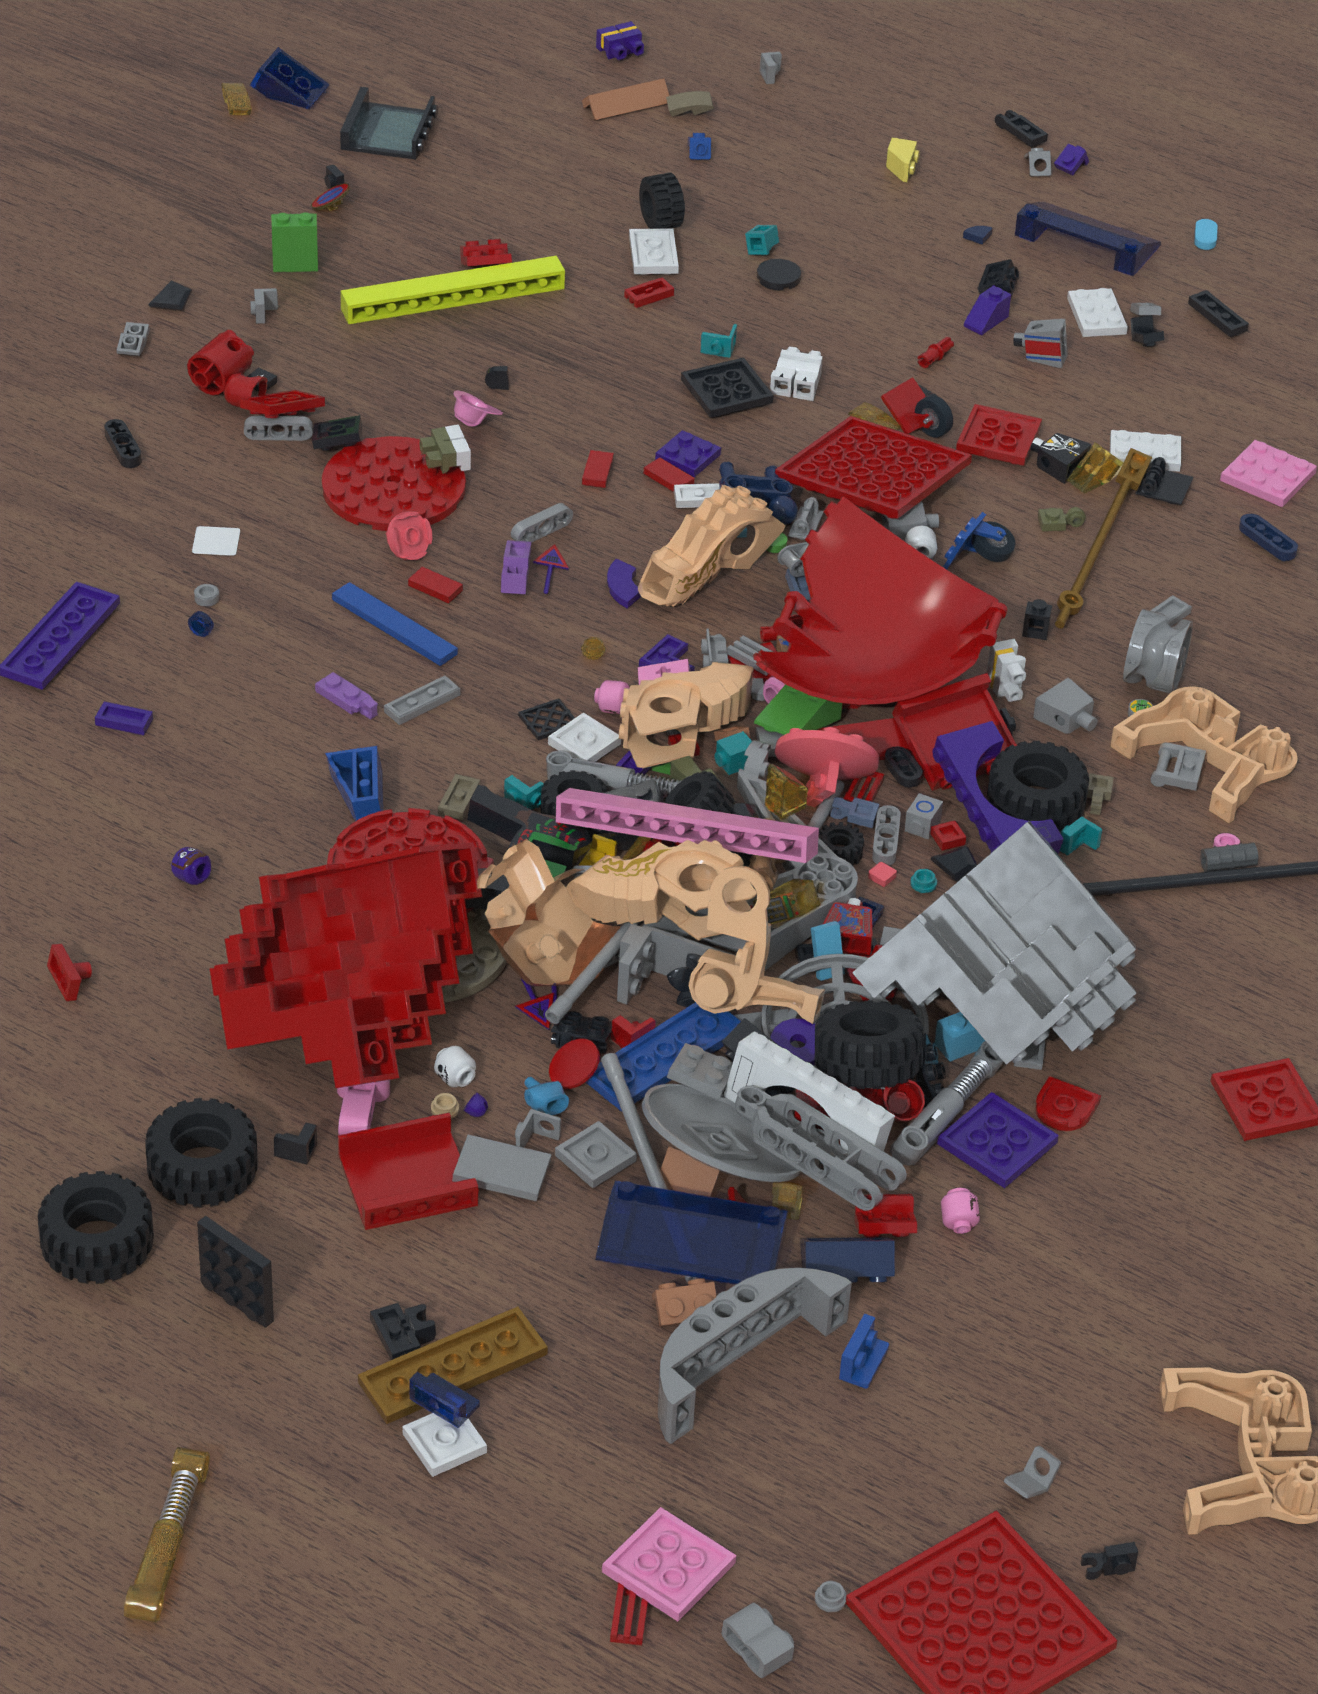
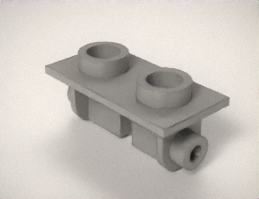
[788,497,824,540]
[701,628,729,668]

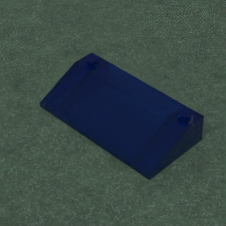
[1015,202,1161,276]
[595,1181,788,1284]

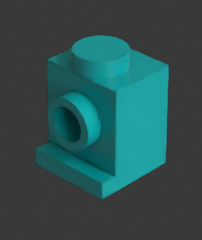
[745,225,779,255]

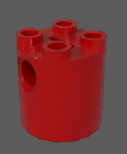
[187,330,254,395]

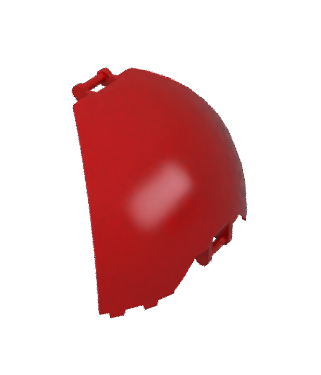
[753,496,1008,705]

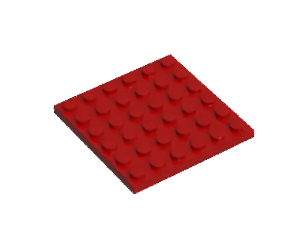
[775,416,972,519]
[846,1510,1117,1694]

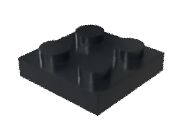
[312,415,362,450]

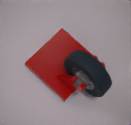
[880,377,953,438]

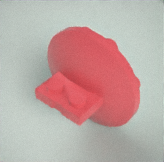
[775,727,879,807]

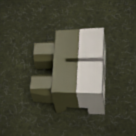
[420,424,471,474]

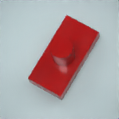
[47,944,92,1001]

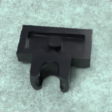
[370,1303,436,1360]

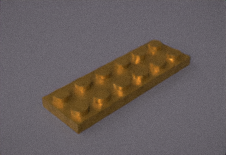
[358,1306,548,1424]

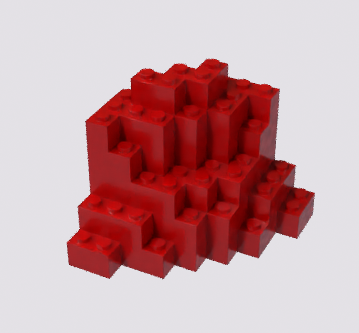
[209,842,482,1088]

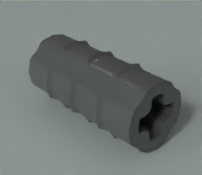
[1200,842,1258,872]

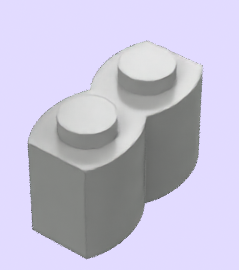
[721,1602,794,1678]

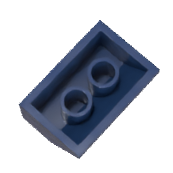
[800,1237,895,1282]

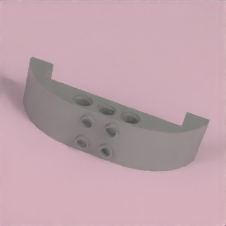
[658,1268,852,1444]

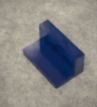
[409,1372,480,1428]

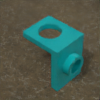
[700,324,737,358]

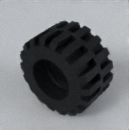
[639,172,685,229]
[541,770,607,834]
[664,771,735,814]

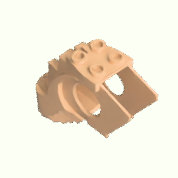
[619,662,753,768]

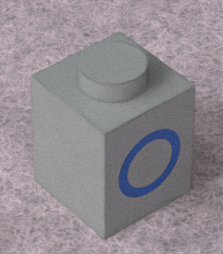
[905,793,943,840]

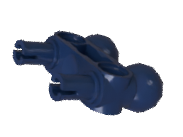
[719,462,798,525]

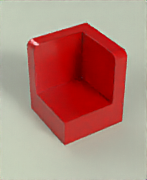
[611,1015,656,1048]

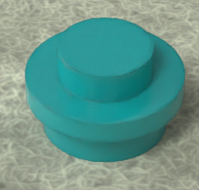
[910,869,937,893]

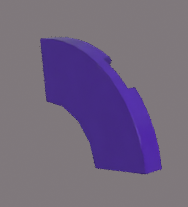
[607,559,642,608]

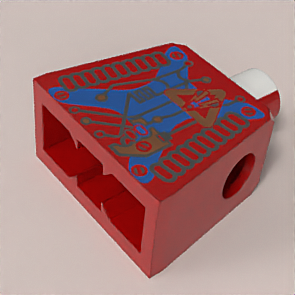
[823,898,872,956]

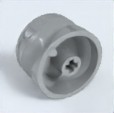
[1123,609,1193,694]

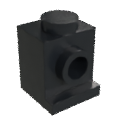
[1022,599,1052,640]

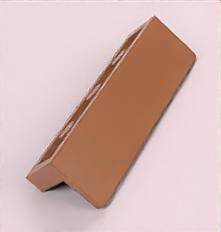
[582,78,669,120]

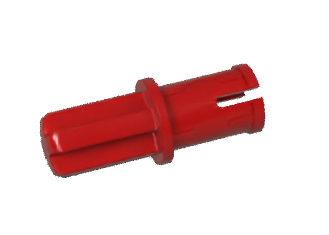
[917,337,954,368]

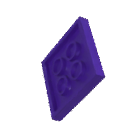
[937,1092,1059,1189]

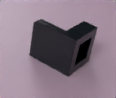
[274,1122,317,1165]

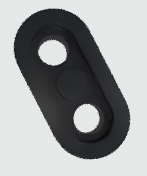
[884,746,923,788]

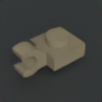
[1087,773,1114,815]

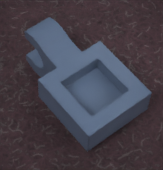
[830,797,879,828]

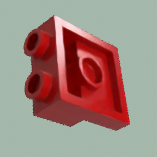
[460,239,512,266]

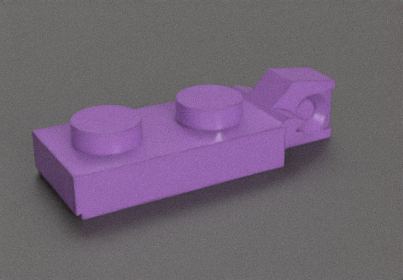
[315,672,378,720]

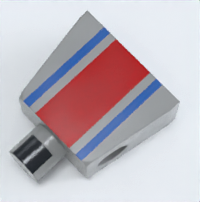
[1013,319,1068,368]

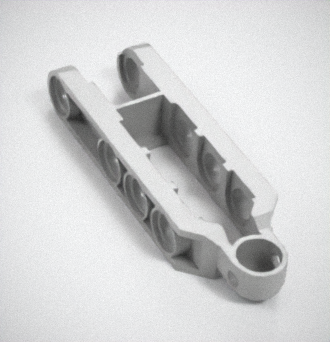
[735,1086,907,1211]

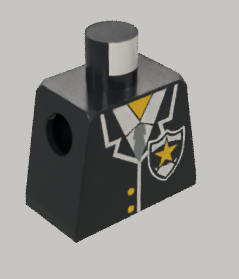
[1031,433,1091,484]

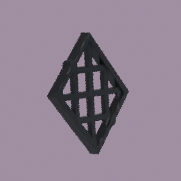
[518,698,575,740]

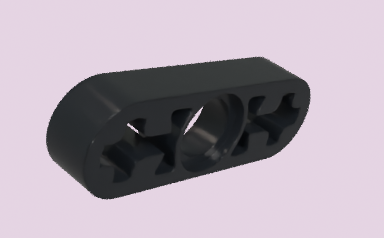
[104,419,142,468]

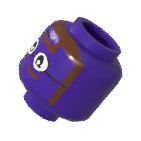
[171,847,211,885]

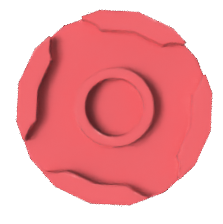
[386,511,433,560]

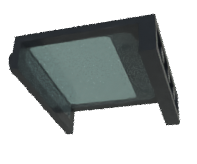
[340,87,438,160]

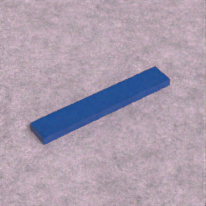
[332,582,458,666]

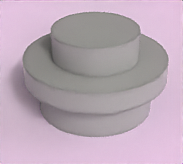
[815,1581,847,1612]

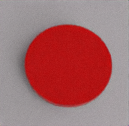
[549,1039,600,1089]

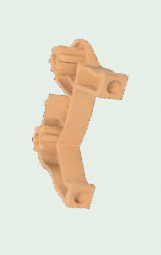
[1110,687,1297,823]
[1160,1367,1318,1534]

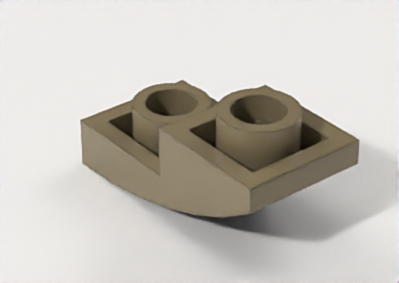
[666,91,714,117]

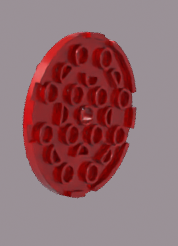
[322,436,466,531]
[327,808,490,913]

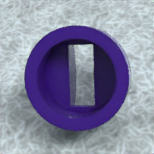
[463,1092,488,1117]

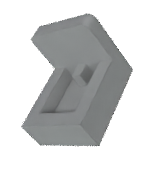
[250,288,278,324]

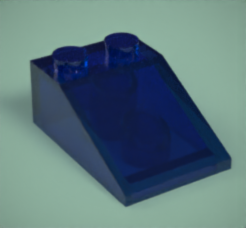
[250,47,330,109]

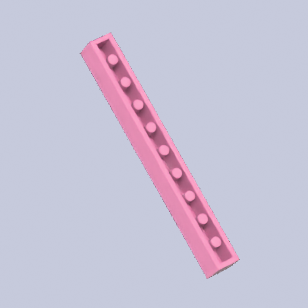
[556,788,819,863]

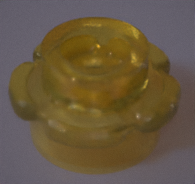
[581,637,606,660]

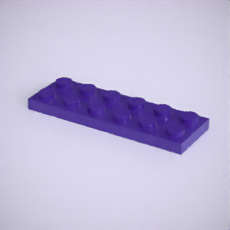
[0,582,120,690]

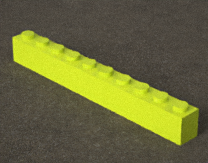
[341,256,565,324]

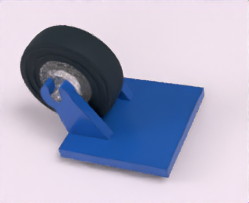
[943,512,1016,570]

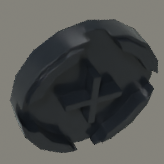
[757,259,801,291]

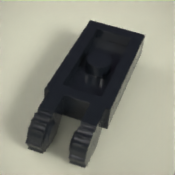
[994,110,1048,147]

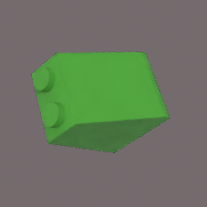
[271,212,318,272]

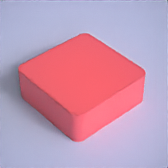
[868,862,897,887]

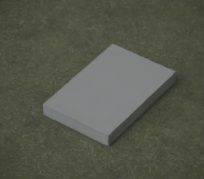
[452,1135,552,1201]

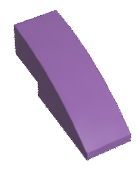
[501,540,531,594]

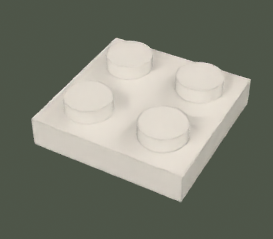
[548,713,621,762]
[403,1403,487,1477]

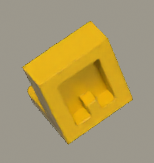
[579,834,617,866]

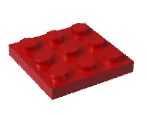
[956,404,1042,466]
[1210,1058,1318,1141]

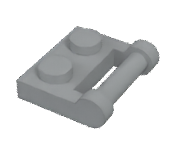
[1151,742,1206,791]

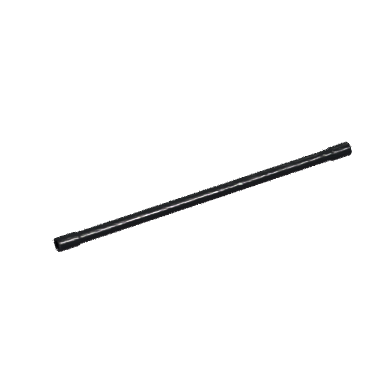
[1083,861,1318,896]

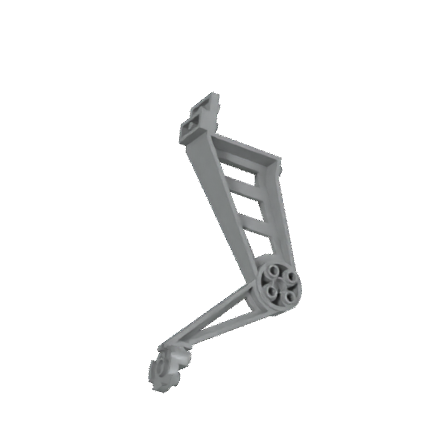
[617,740,858,1004]

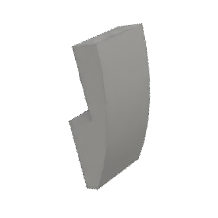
[116,322,150,356]

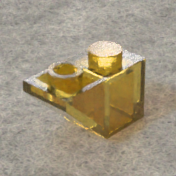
[765,764,808,820]

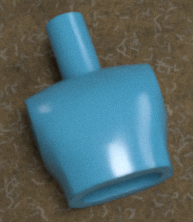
[524,1077,569,1115]

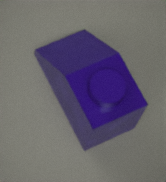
[964,285,1011,335]

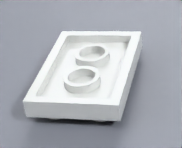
[629,229,679,275]
[1067,288,1127,337]
[1109,430,1181,472]

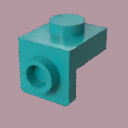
[504,775,544,810]
[1060,816,1102,856]

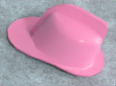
[453,390,503,426]

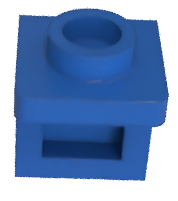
[688,133,711,159]

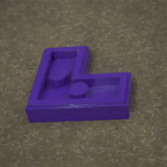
[639,634,695,671]

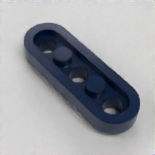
[1239,514,1298,561]

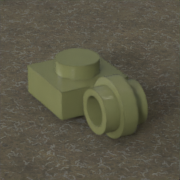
[1038,507,1086,531]

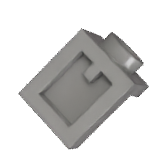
[759,52,782,84]

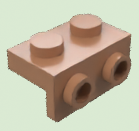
[652,1279,716,1327]

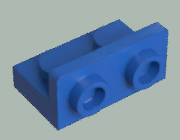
[839,1313,889,1389]

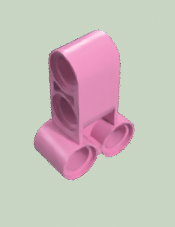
[337,1080,390,1135]

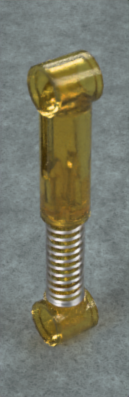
[124,1447,210,1622]

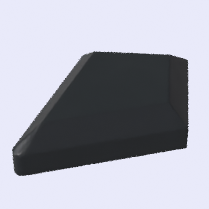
[148,280,192,311]
[931,846,978,882]

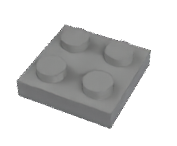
[667,1043,733,1099]
[555,1121,637,1188]

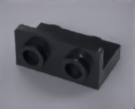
[977,259,1019,297]

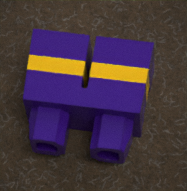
[596,21,644,60]

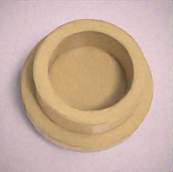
[431,1093,459,1118]

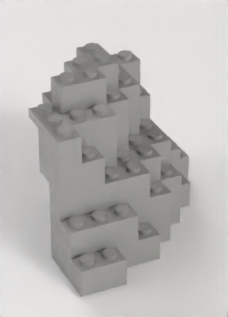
[852,821,1137,1065]

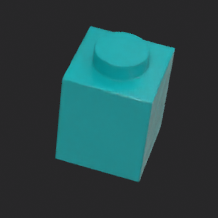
[714,731,752,775]

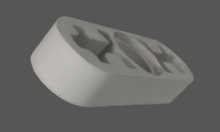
[244,416,313,441]
[511,503,573,543]
[872,805,901,866]

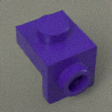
[1054,143,1089,176]

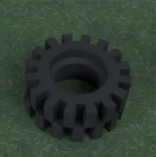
[818,822,864,866]

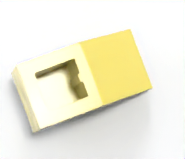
[886,138,920,182]

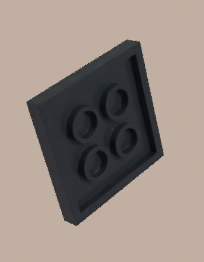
[681,357,774,418]
[197,1216,274,1328]

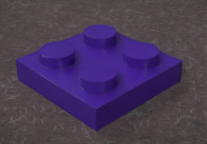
[655,430,721,477]

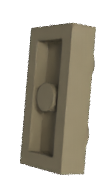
[438,774,480,821]

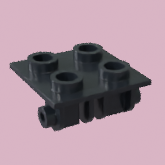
[1135,457,1194,505]
[551,1011,612,1055]
[916,1033,946,1109]

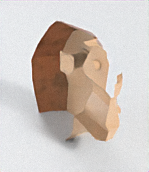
[477,839,621,987]

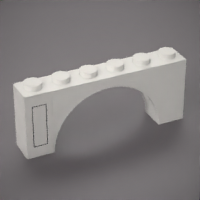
[723,1031,895,1151]

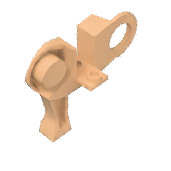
[689,866,825,1024]

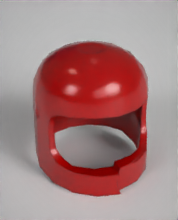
[224,373,268,408]
[881,1079,925,1123]

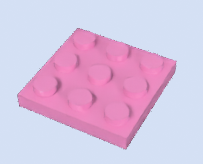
[1220,440,1317,507]
[602,1507,736,1622]

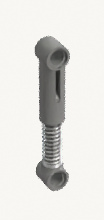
[546,751,685,798]
[891,1041,1004,1166]

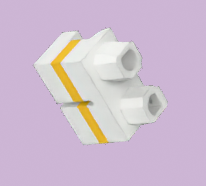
[987,639,1026,702]

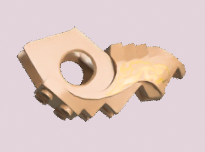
[638,485,786,607]
[566,840,757,941]

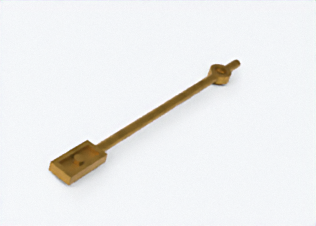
[1055,448,1152,629]

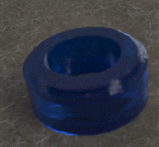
[188,611,214,637]

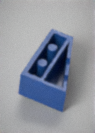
[325,746,383,821]

